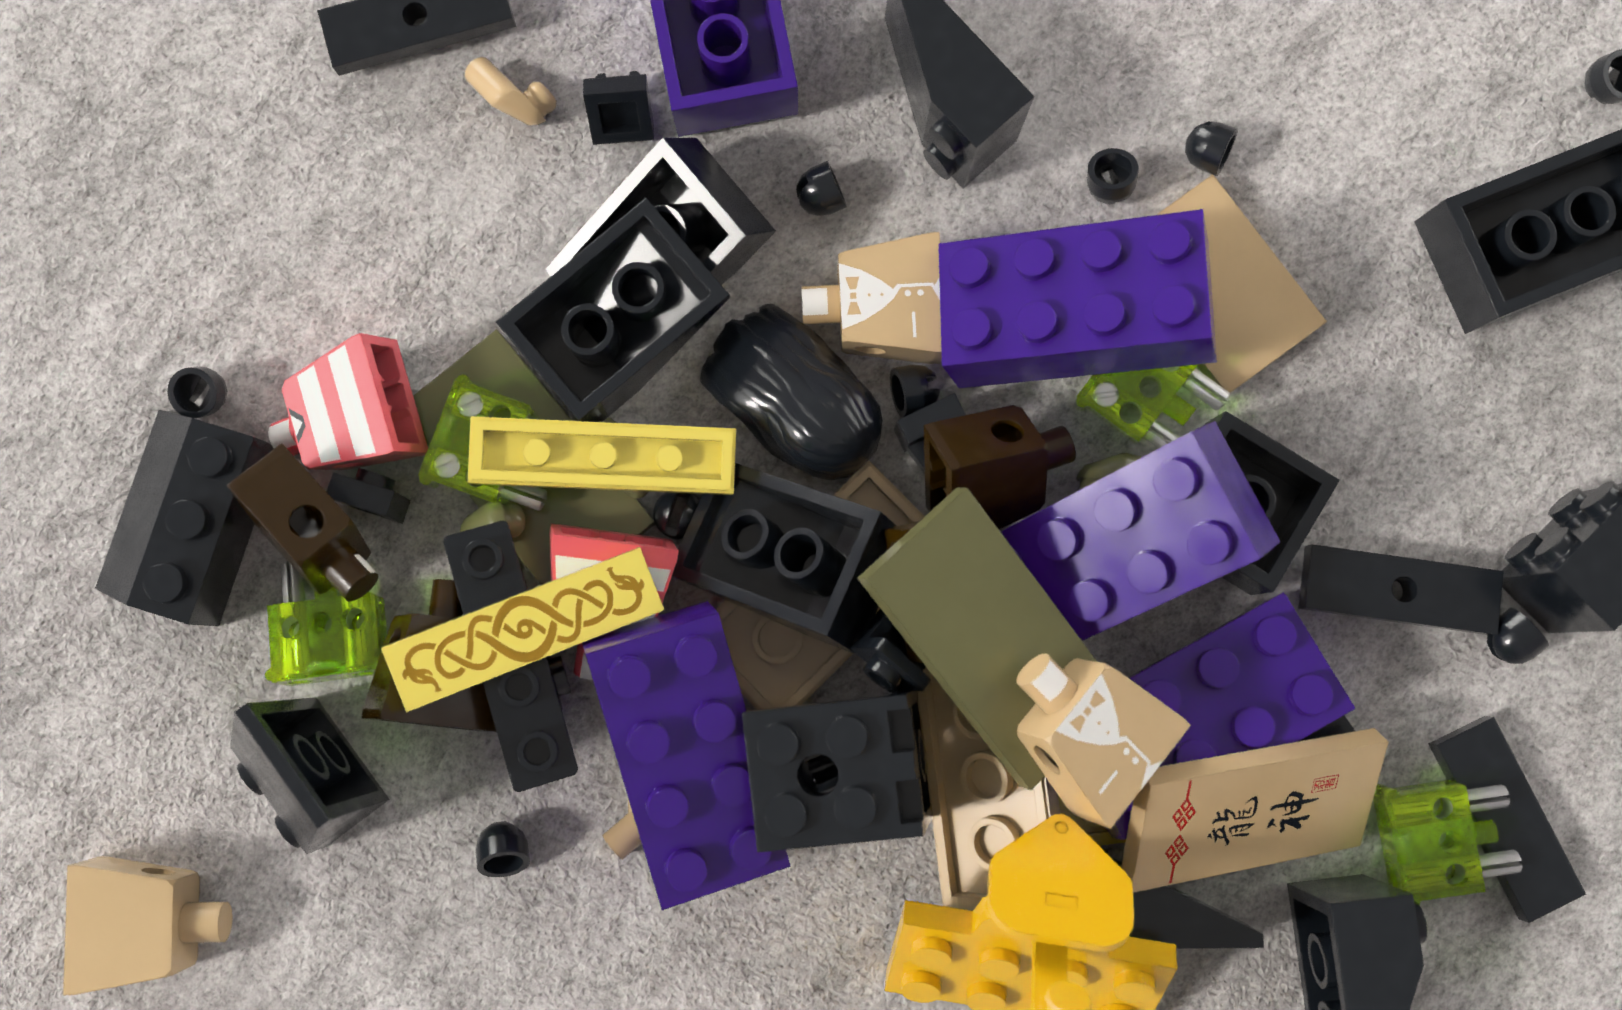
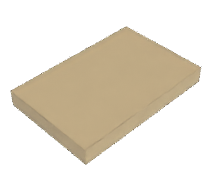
[1157,174,1327,393]

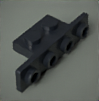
[443,521,578,792]

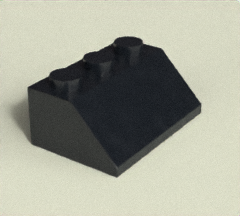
[95,410,273,626]

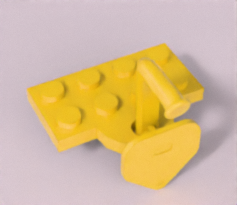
[884,814,1177,1010]

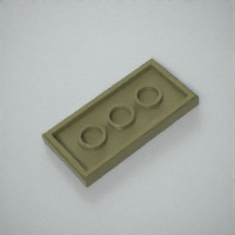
[413,329,655,585]
[857,488,1097,790]

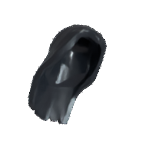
[700,304,883,481]

